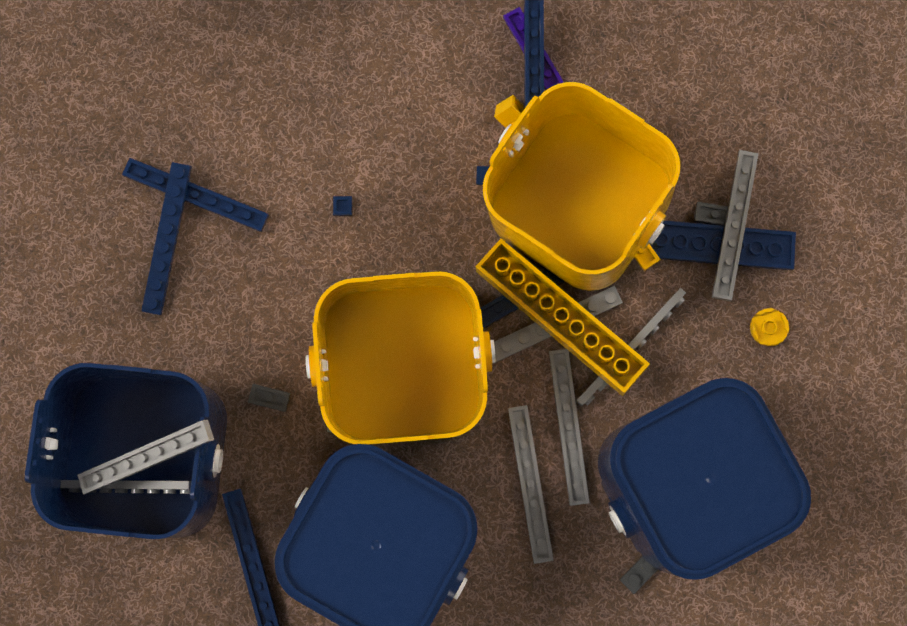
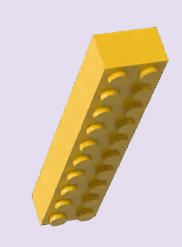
[475,238,650,396]

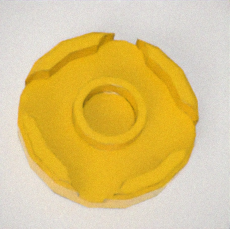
[750,308,789,347]

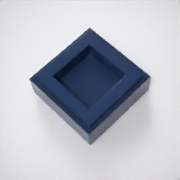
[333,196,352,216]

